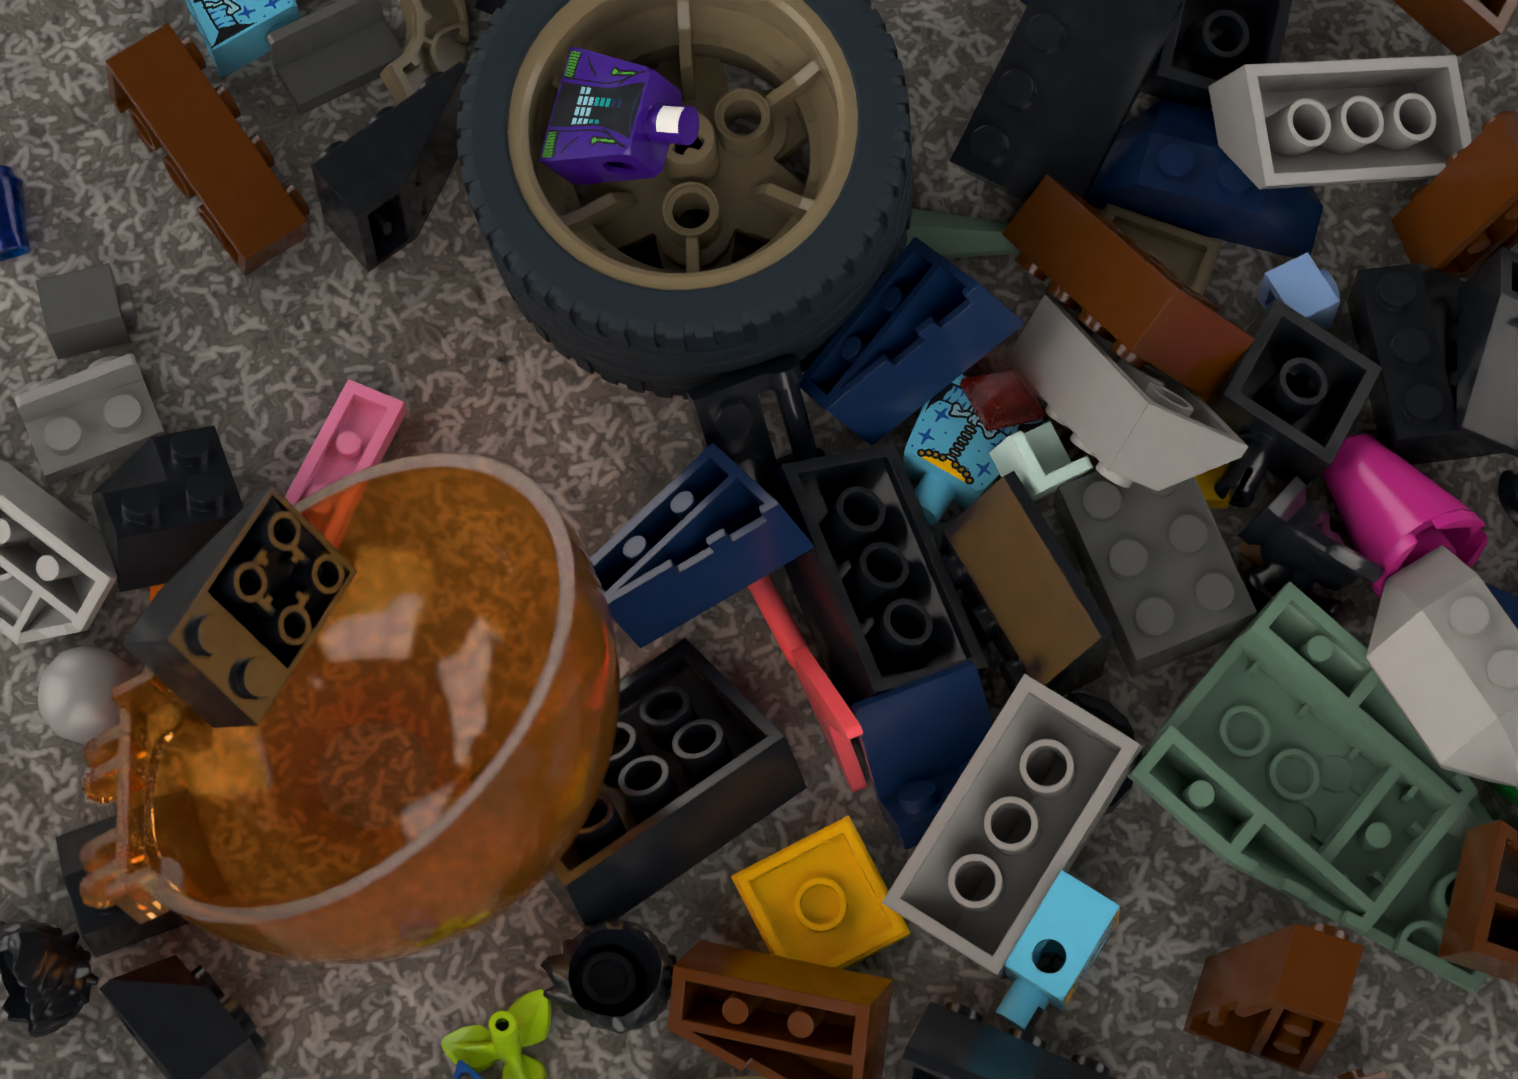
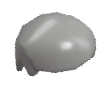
[37,645,139,745]

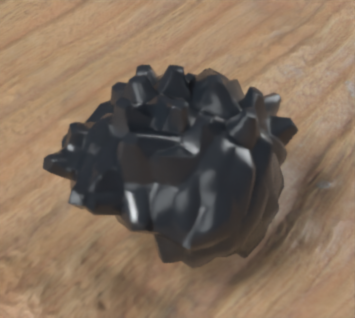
[540,918,677,1034]
[0,919,99,1038]

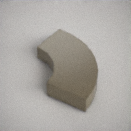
[380,0,470,105]

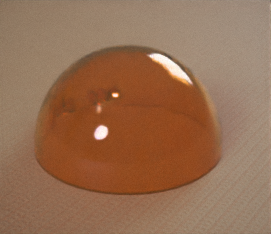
[79,453,620,965]

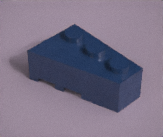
[799,237,1025,446]
[572,443,815,649]

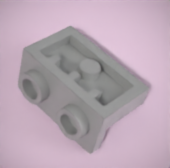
[14,353,165,484]

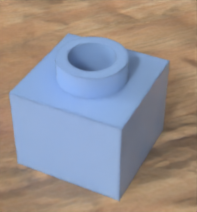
[1257,252,1340,330]

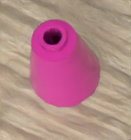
[1322,434,1488,600]

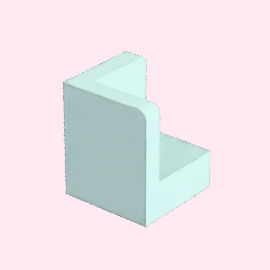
[989,421,1093,502]

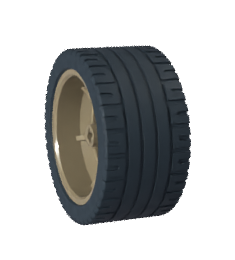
[457,0,913,400]

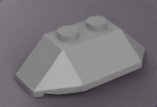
[0,460,118,645]
[1366,545,1518,790]

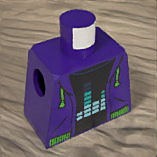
[539,47,699,185]

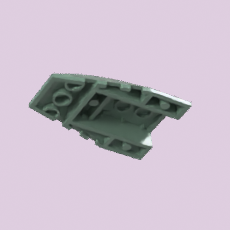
[1127,582,1500,993]

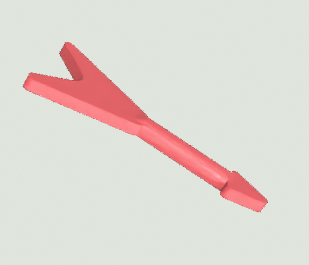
[747,574,867,793]

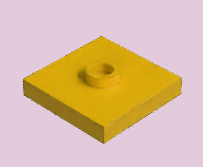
[731,815,911,970]

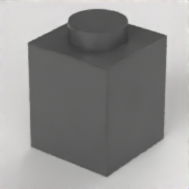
[35,263,138,360]

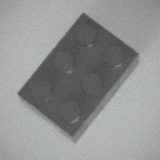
[1054,471,1257,678]

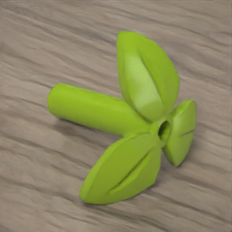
[441,989,552,1079]

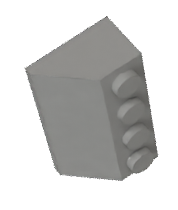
[1208,55,1472,189]
[1007,294,1248,491]
[882,674,1141,979]

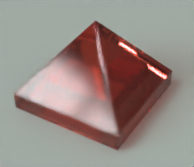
[960,367,1045,431]

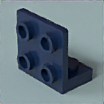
[851,661,992,850]

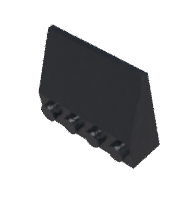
[472,638,807,929]

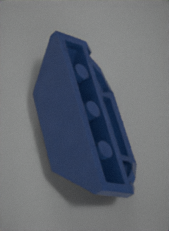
[1085,99,1323,258]

